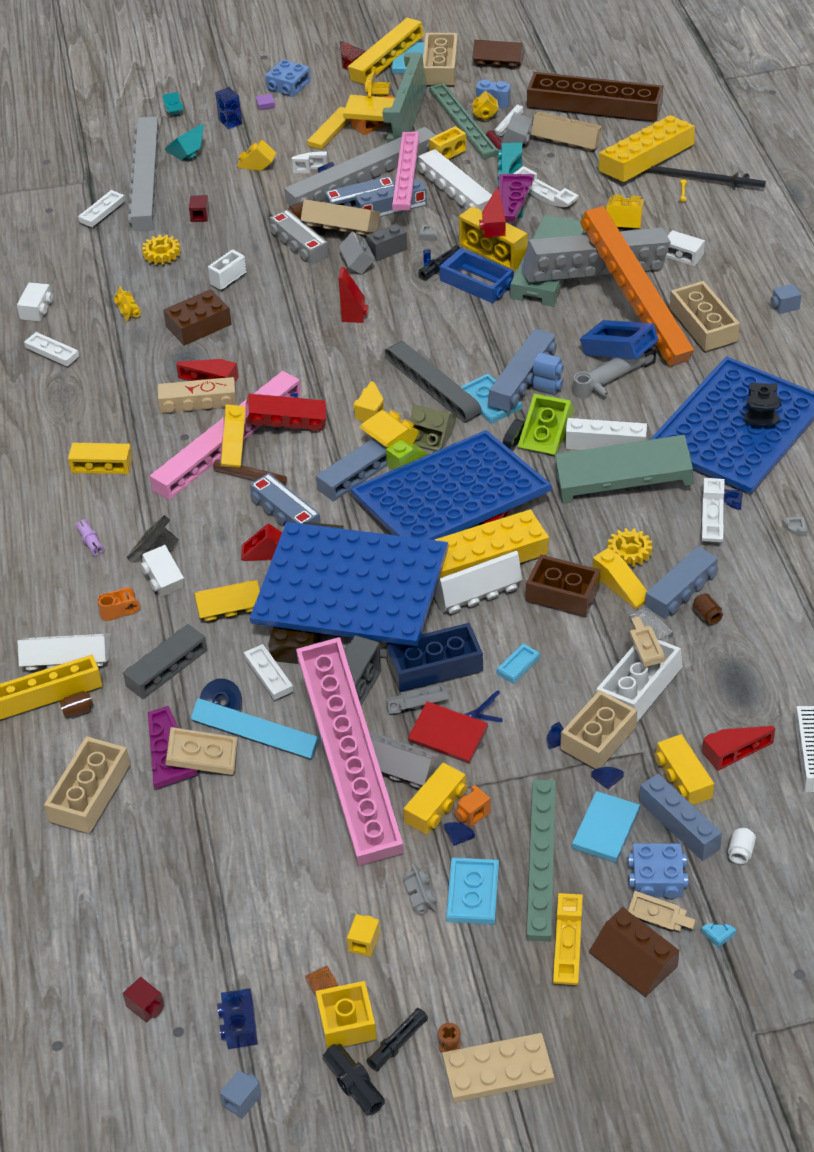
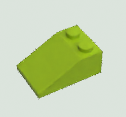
[518,394,575,456]

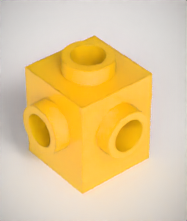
[472,91,499,122]

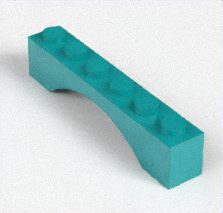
[498,142,523,218]

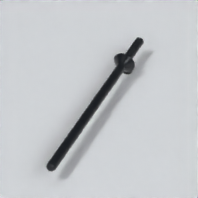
[645,166,766,189]

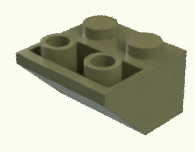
[409,404,457,451]

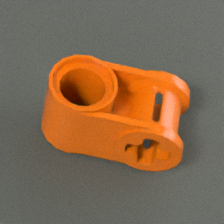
[97,587,140,621]

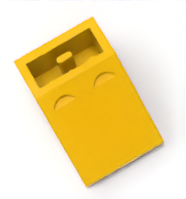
[606,194,644,228]

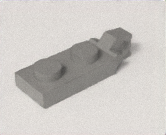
[386,683,449,714]

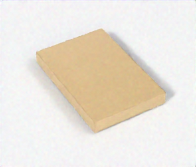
[165,727,237,775]

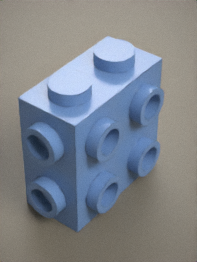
[265,59,311,97]
[628,844,688,898]

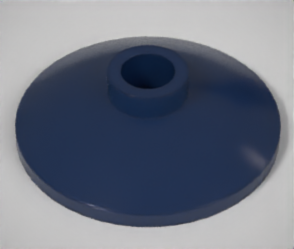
[200,678,242,711]

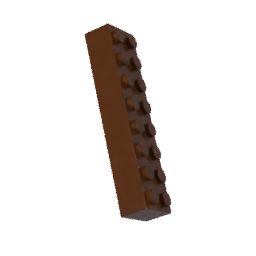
[527,72,664,121]

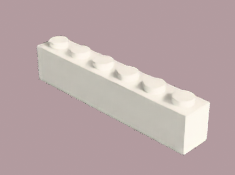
[418,149,492,211]

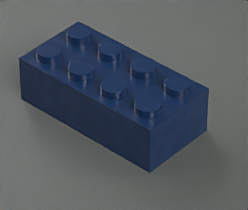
[386,622,483,692]

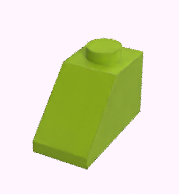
[386,440,429,470]

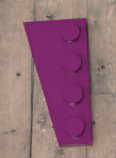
[499,174,534,223]
[147,705,198,790]

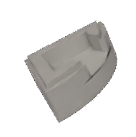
[419,224,437,241]
[783,517,808,536]

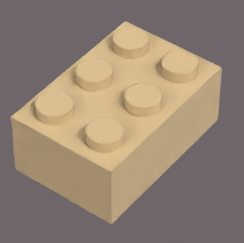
[561,690,637,770]

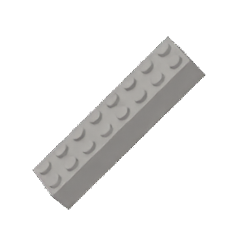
[522,228,671,282]

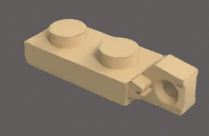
[630,616,665,667]
[628,891,697,931]

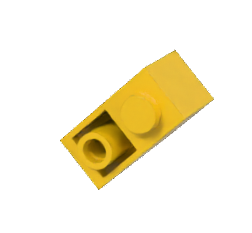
[236,139,276,171]
[353,381,384,422]

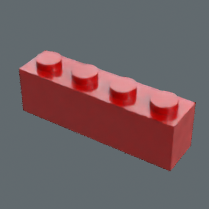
[245,393,326,431]

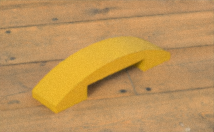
[553,893,583,985]

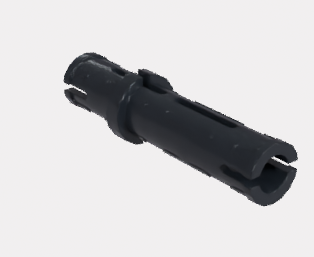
[418,245,460,280]
[366,1008,428,1071]

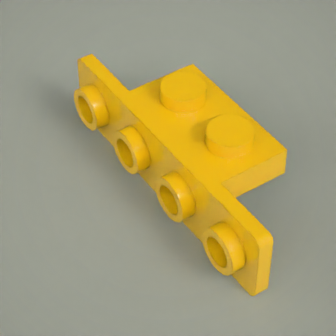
[365,70,391,97]

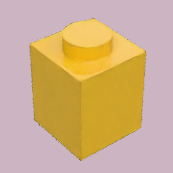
[347,914,380,957]

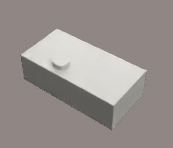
[596,639,682,722]

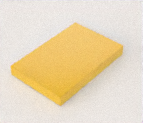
[343,95,395,122]

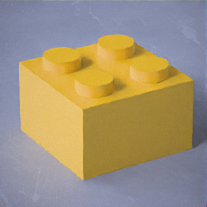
[315,981,377,1048]

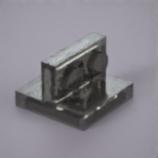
[126,515,179,563]

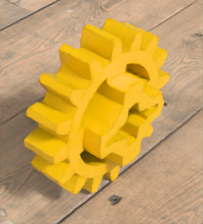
[142,235,181,265]
[607,528,652,567]

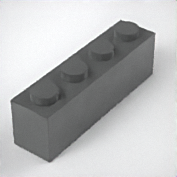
[123,624,208,700]

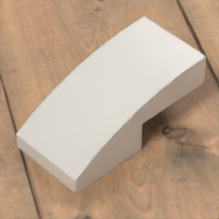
[292,151,328,173]

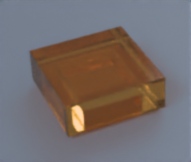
[305,965,338,997]

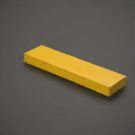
[307,107,351,150]

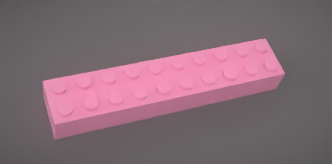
[296,637,404,866]

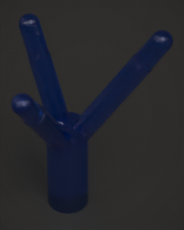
[464,690,503,722]

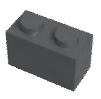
[367,223,407,261]

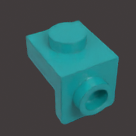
[162,92,184,115]

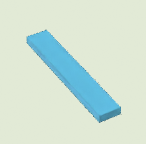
[191,698,320,759]

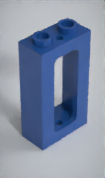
[439,248,514,304]
[580,320,659,359]

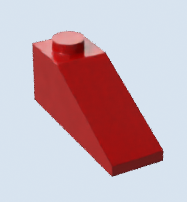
[479,189,506,238]
[338,267,369,323]
[176,359,239,382]
[702,726,775,771]

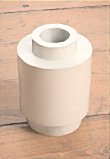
[728,828,756,864]

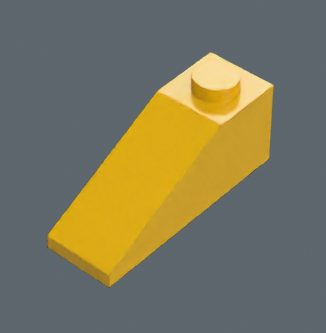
[221,404,245,468]
[592,548,647,609]

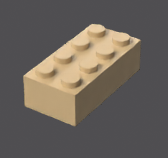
[423,33,458,86]
[301,199,380,235]
[670,281,740,351]
[44,736,131,834]

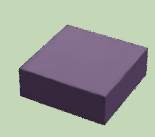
[256,94,275,110]

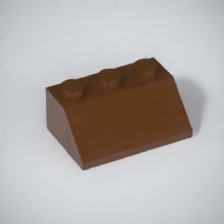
[472,39,525,68]
[589,907,679,998]

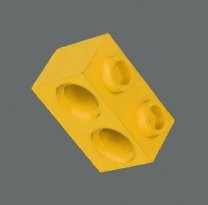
[429,126,466,159]

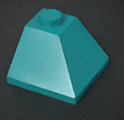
[165,124,204,161]

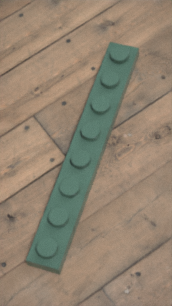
[527,779,556,941]

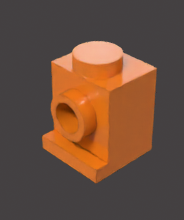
[454,785,491,828]

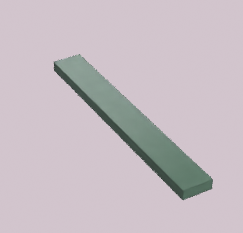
[429,83,498,160]

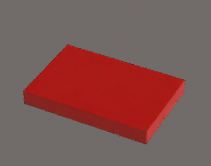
[408,701,488,764]

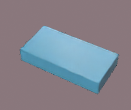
[496,643,540,684]

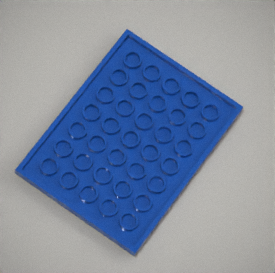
[650,356,814,494]
[350,430,552,540]
[249,522,449,646]

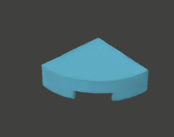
[701,923,736,948]

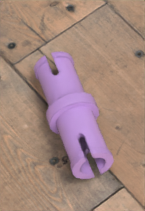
[76,519,104,556]

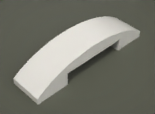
[514,166,579,207]
[702,478,724,542]

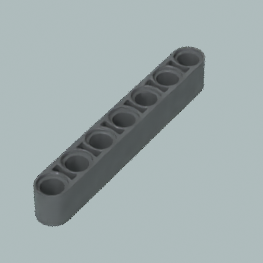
[385,341,481,422]

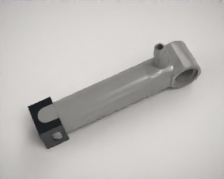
[573,345,656,398]

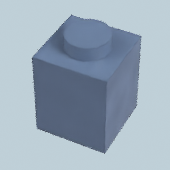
[770,284,801,314]
[219,1070,261,1119]

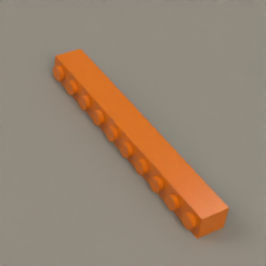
[580,206,694,367]

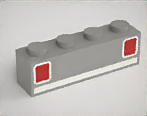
[270,209,329,265]

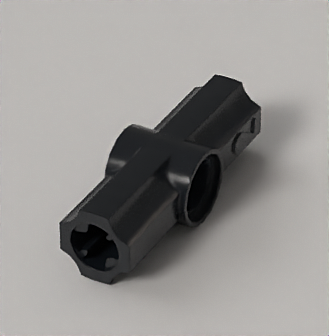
[322,1044,385,1115]

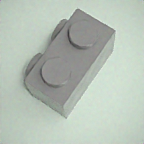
[502,112,532,145]
[339,231,375,275]

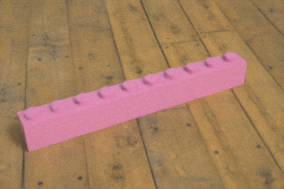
[150,371,301,500]

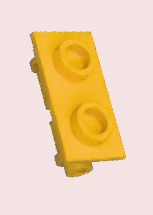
[114,286,141,322]

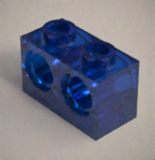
[215,87,242,129]
[217,988,258,1049]

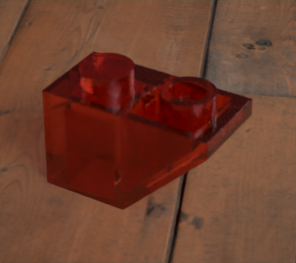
[339,41,366,71]

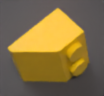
[359,410,420,447]

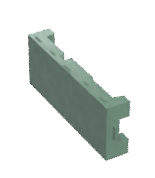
[382,53,427,143]
[510,215,587,307]
[555,435,694,504]

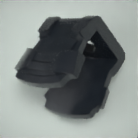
[744,383,782,426]

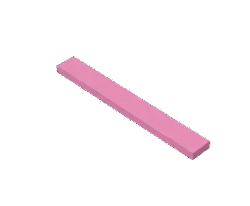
[392,132,419,210]

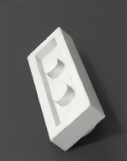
[78,190,125,227]
[24,332,79,367]
[244,644,294,700]

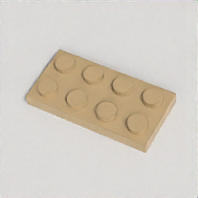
[442,1033,554,1103]

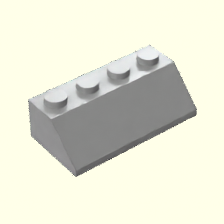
[369,731,445,788]

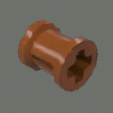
[438,1023,461,1053]

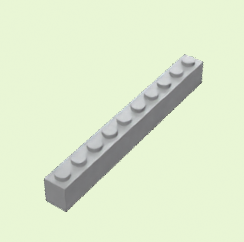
[128,116,160,231]
[284,127,436,206]

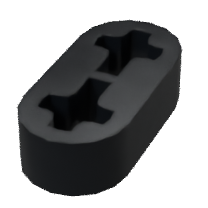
[503,419,525,451]

